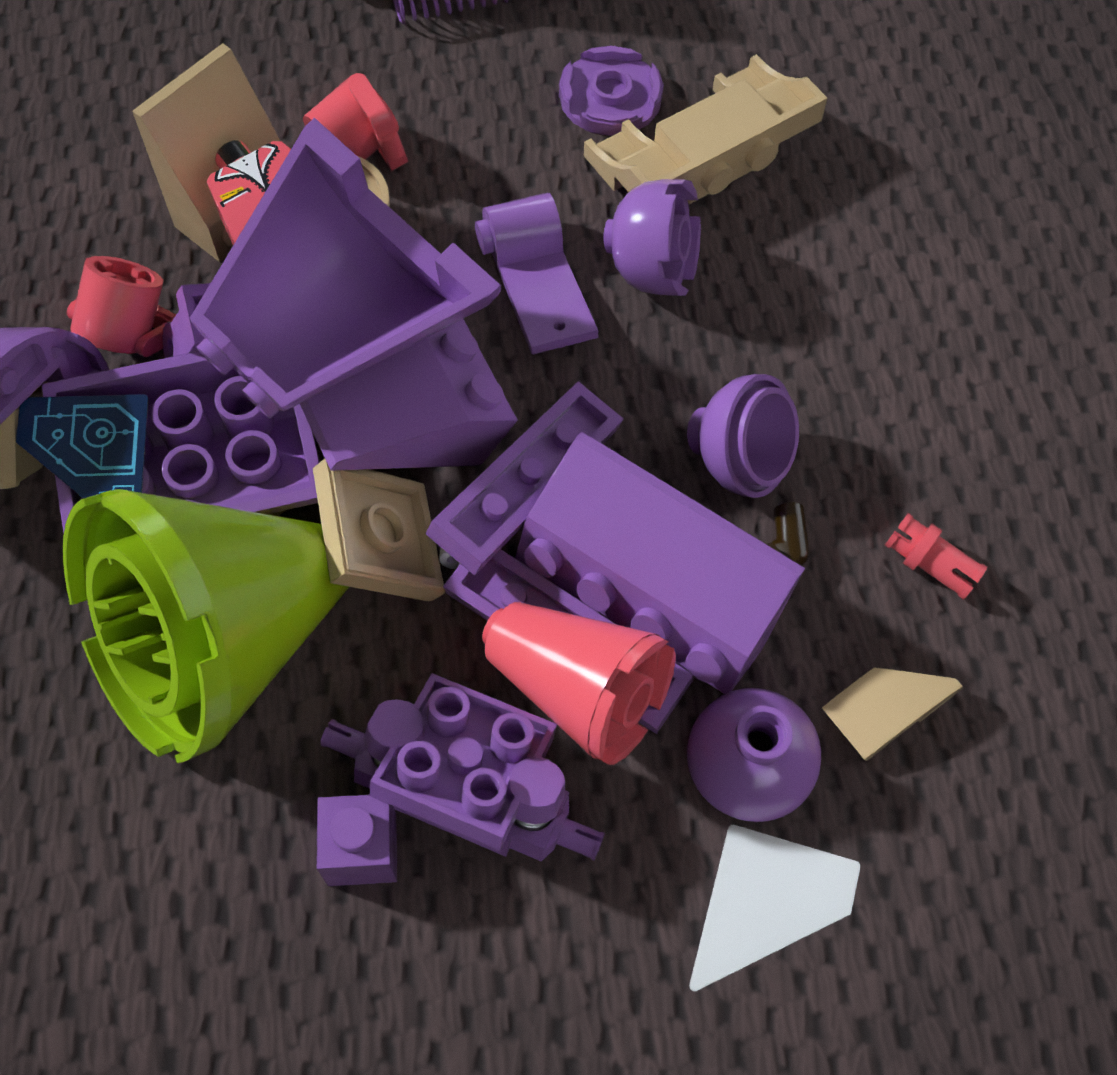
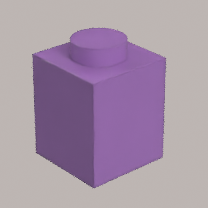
[317,795,397,886]

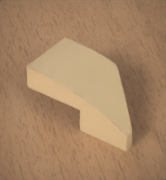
[822,668,963,761]

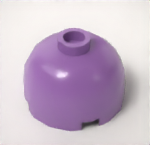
[604,179,701,296]

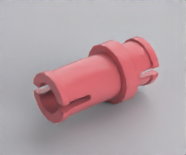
[885,513,987,600]

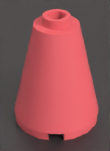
[482,602,676,765]

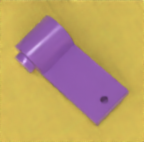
[475,192,598,355]

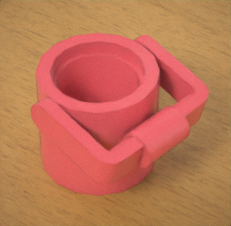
[302,73,408,171]
[67,256,176,357]

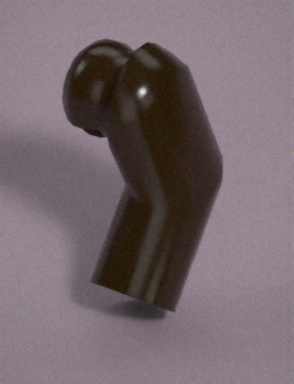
[766,502,810,566]

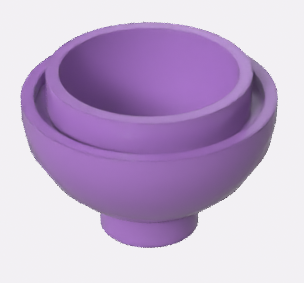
[687,374,799,498]
[687,688,821,822]

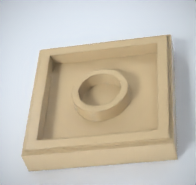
[313,459,445,601]

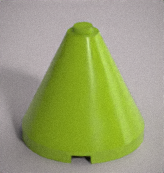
[63,489,349,763]

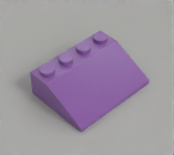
[300,319,518,471]
[41,351,320,533]

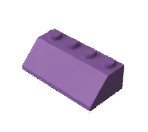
[515,432,805,694]

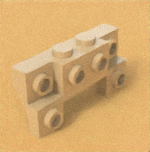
[584,54,828,204]

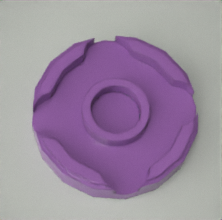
[559,46,664,136]

